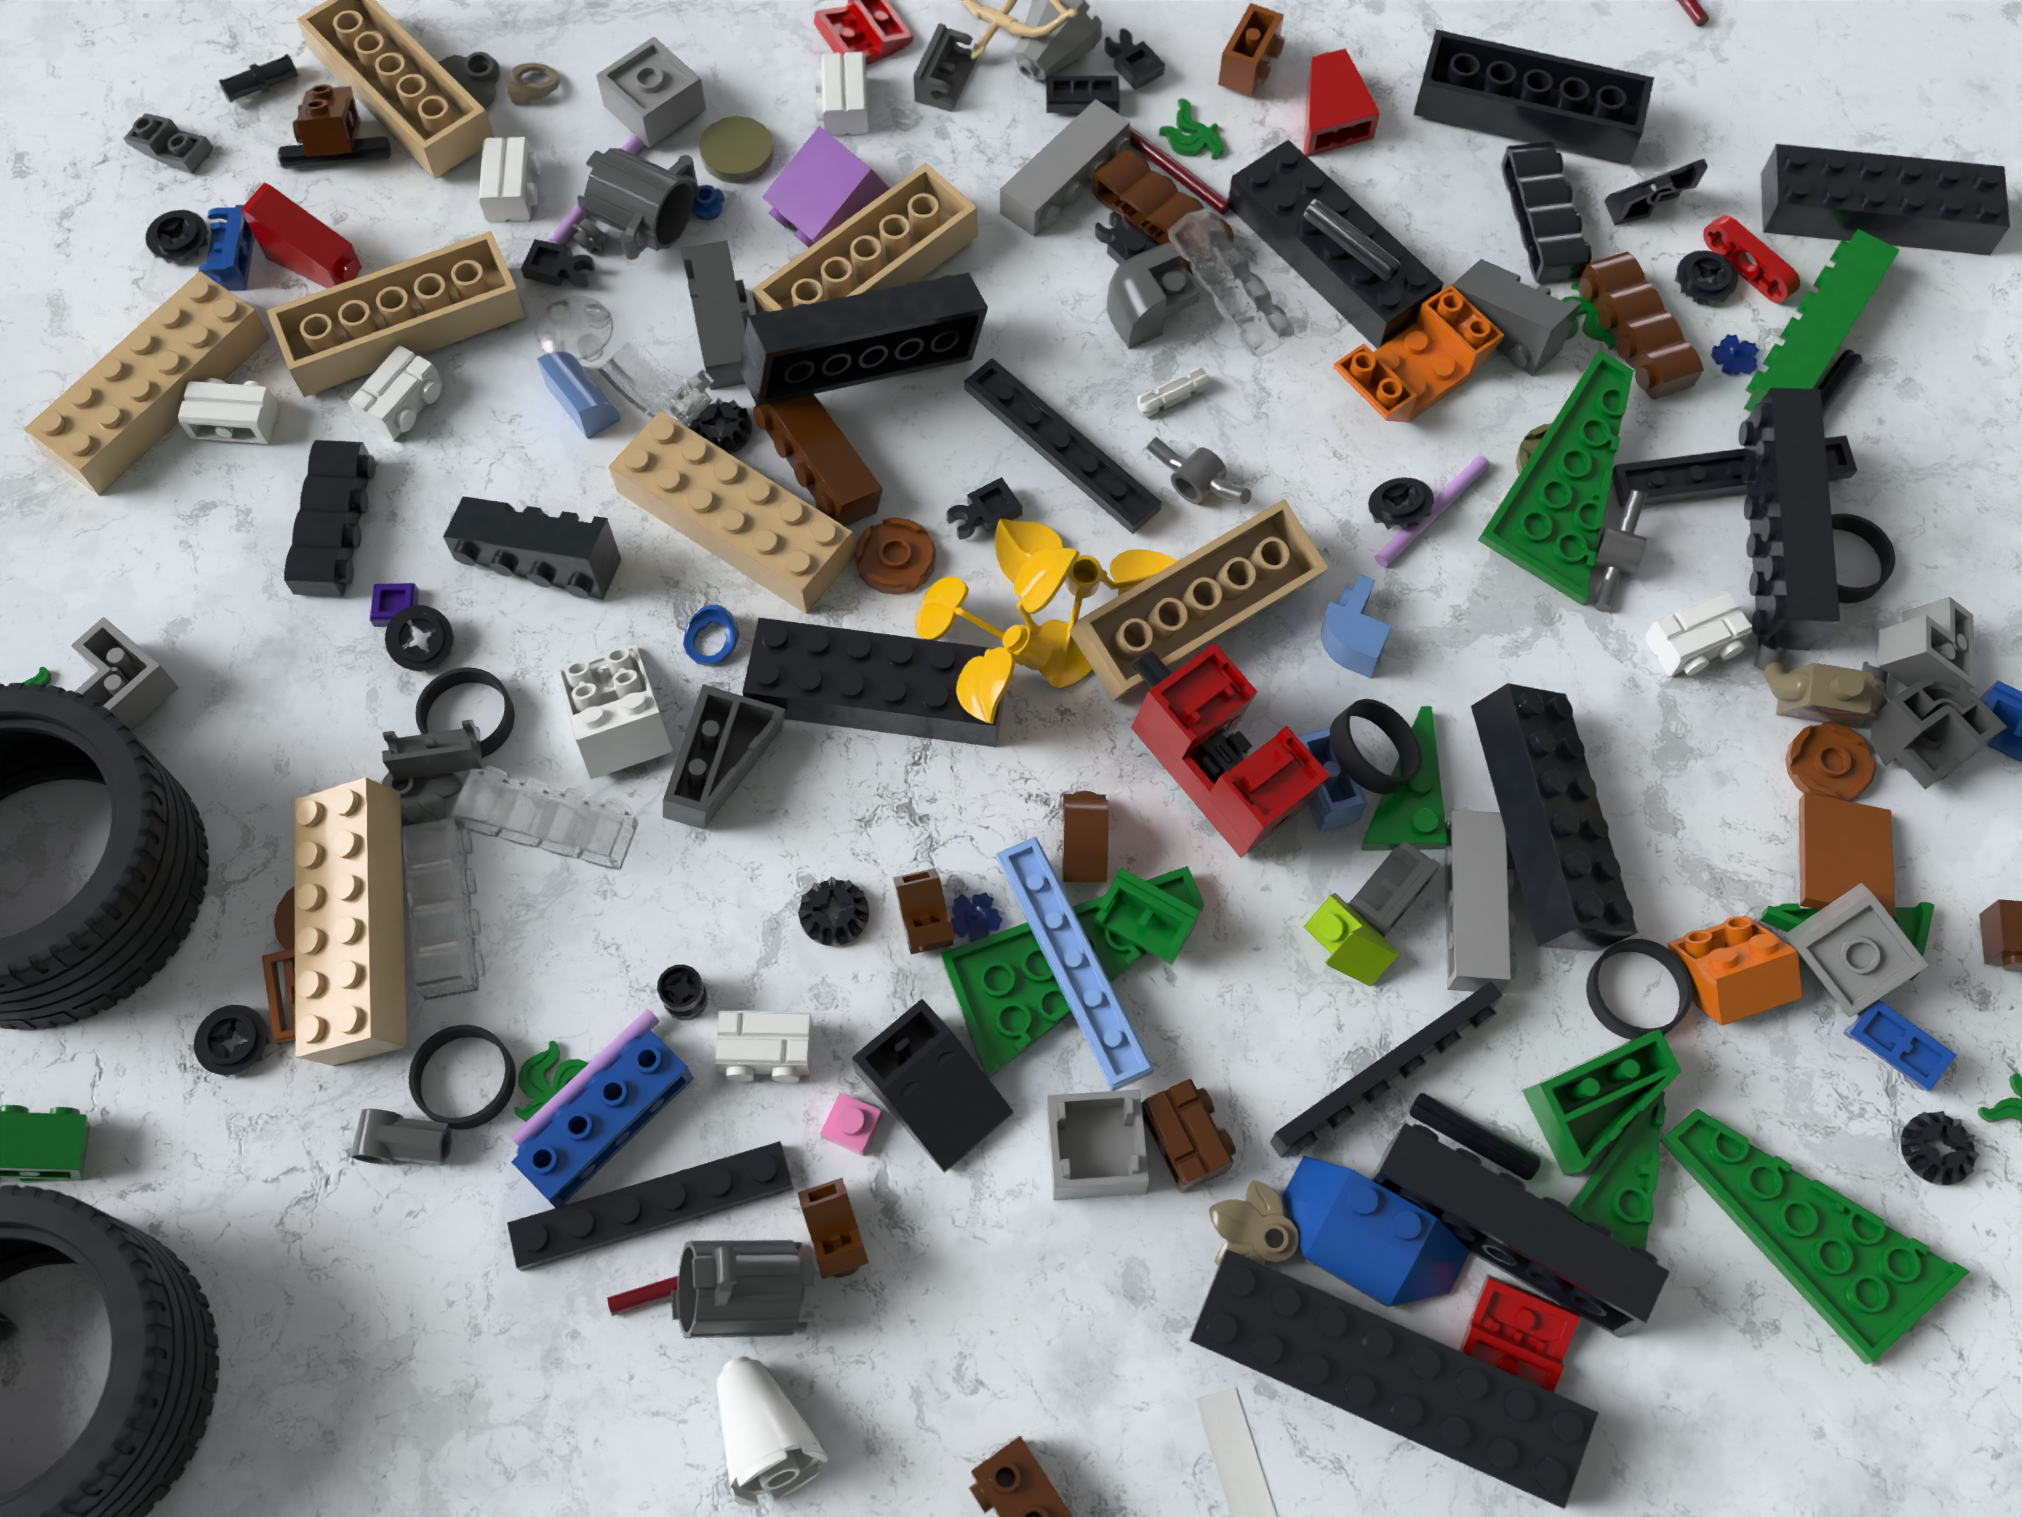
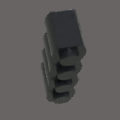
[1501,141,1592,283]
[284,440,376,597]

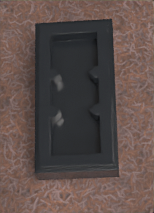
[1046,76,1120,113]

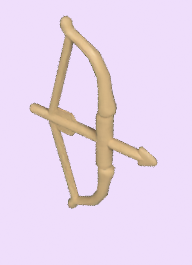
[963,0,1078,59]

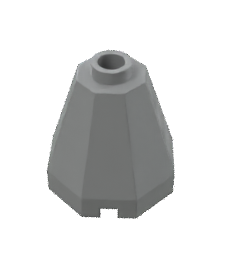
[1015,0,1102,80]

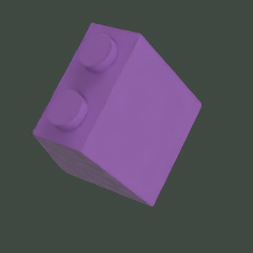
[762,126,890,248]

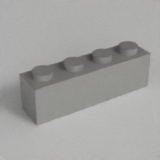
[1000,99,1130,237]
[1444,810,1517,992]

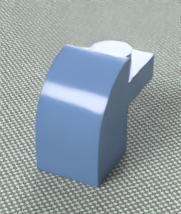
[1321,574,1392,678]

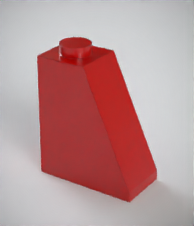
[1304,48,1380,157]
[240,182,362,289]

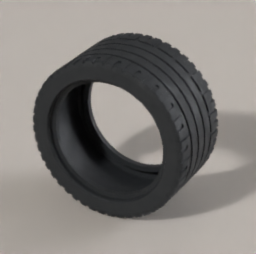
[0,683,209,1030]
[0,1185,219,1517]

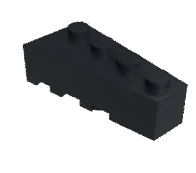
[443,496,622,600]

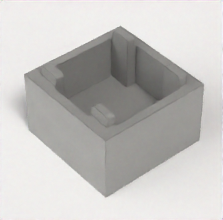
[596,37,706,148]
[1784,883,1929,1018]
[1046,1089,1149,1200]

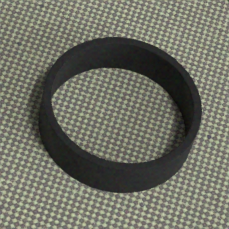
[1831,513,1895,603]
[415,667,515,758]
[1330,699,1422,794]
[1586,939,1693,1040]
[409,1025,516,1130]

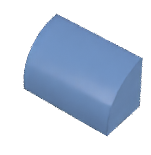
[537,352,621,439]

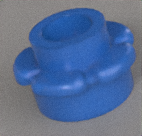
[692,185,725,221]

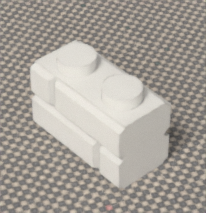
[814,52,869,136]
[479,137,541,222]
[348,345,443,442]
[178,378,279,444]
[1645,591,1752,676]
[715,1011,814,1082]

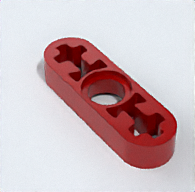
[1703,215,1800,303]

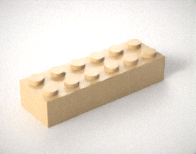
[297,0,495,179]
[752,163,978,315]
[266,231,527,397]
[24,271,270,496]
[609,411,855,614]
[1069,499,1329,702]
[294,777,407,1066]

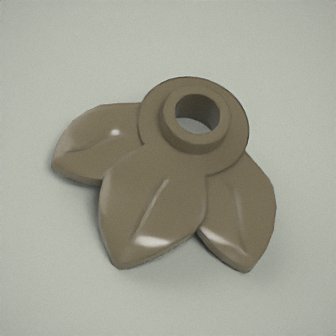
[1209,1180,1299,1265]

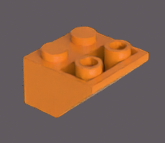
[1667,915,1802,1026]

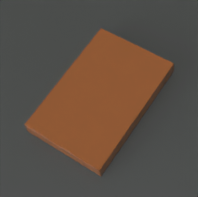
[1799,792,1895,919]

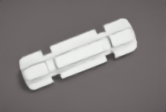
[1137,367,1210,417]

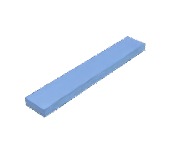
[996,837,1154,1091]

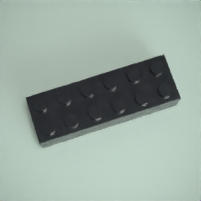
[1413,29,1654,164]
[1228,139,1444,349]
[1761,144,2010,256]
[739,272,988,407]
[1738,388,1840,651]
[742,617,1009,747]
[1471,683,1638,952]
[1370,1123,1670,1338]

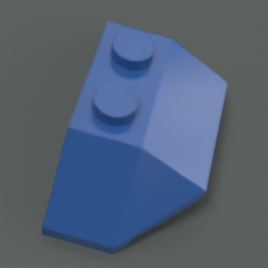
[1281,1156,1470,1308]

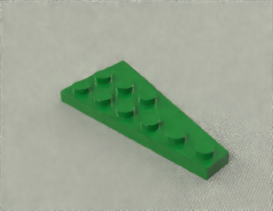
[1478,350,1634,605]
[940,866,1205,1079]
[1659,1109,1970,1365]

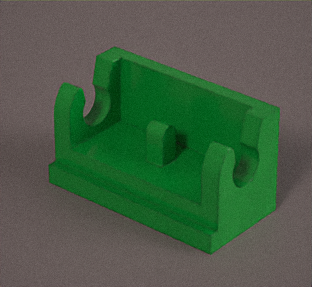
[1095,868,1200,965]

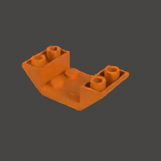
[1333,284,1504,422]

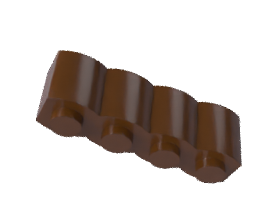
[1092,150,1234,278]
[1579,252,1704,399]

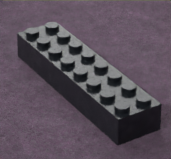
[1188,1249,1599,1509]

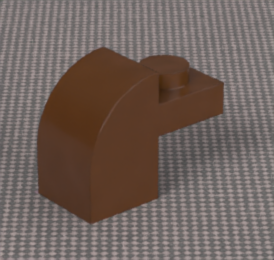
[1062,791,1108,883]
[893,868,955,955]
[798,1178,869,1279]

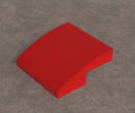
[813,0,914,65]
[1459,1274,1580,1393]

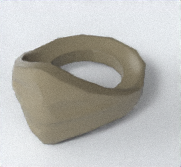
[507,63,560,104]

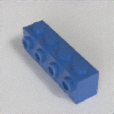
[511,1030,694,1208]

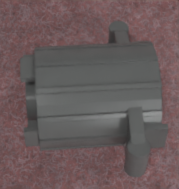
[577,148,700,260]
[671,1240,814,1338]

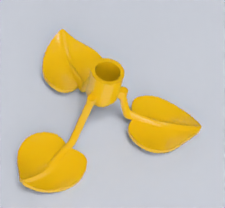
[995,519,1178,689]
[915,548,1080,724]

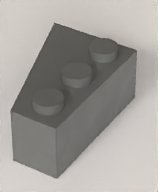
[681,240,750,390]
[1452,259,1582,377]
[663,684,786,830]

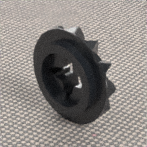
[145,210,210,264]
[1675,250,1738,306]
[688,397,752,454]
[1368,477,1434,530]
[385,605,455,672]
[798,876,869,946]
[194,1005,270,1078]
[1901,1111,1980,1185]

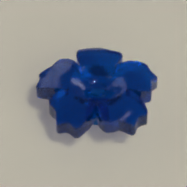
[1711,334,1759,376]
[951,892,1002,942]

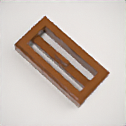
[262,948,295,1045]

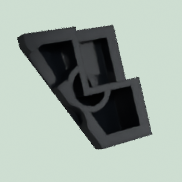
[1604,158,1708,225]

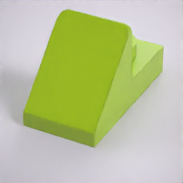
[1303,893,1401,987]

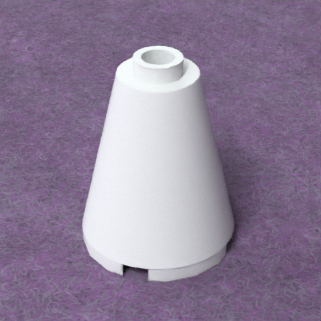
[717,1357,828,1506]

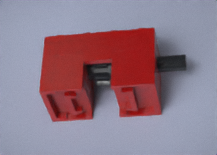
[1131,642,1330,858]

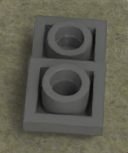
[123,113,213,174]

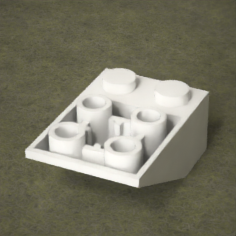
[556,644,673,779]

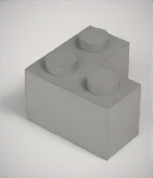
[1876,597,1975,689]
[71,617,179,730]

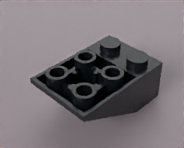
[852,999,1014,1174]

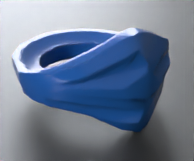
[683,605,739,666]

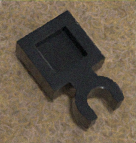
[1104,28,1165,90]
[1095,212,1159,265]
[521,239,596,287]
[946,477,1022,540]

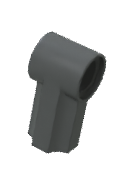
[351,1108,452,1165]

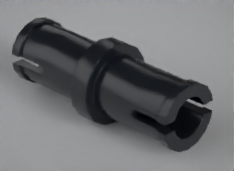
[218,54,299,103]

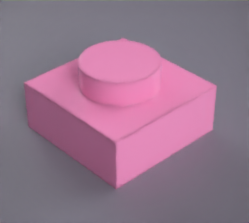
[820,1092,882,1156]

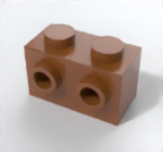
[1218,3,1285,97]

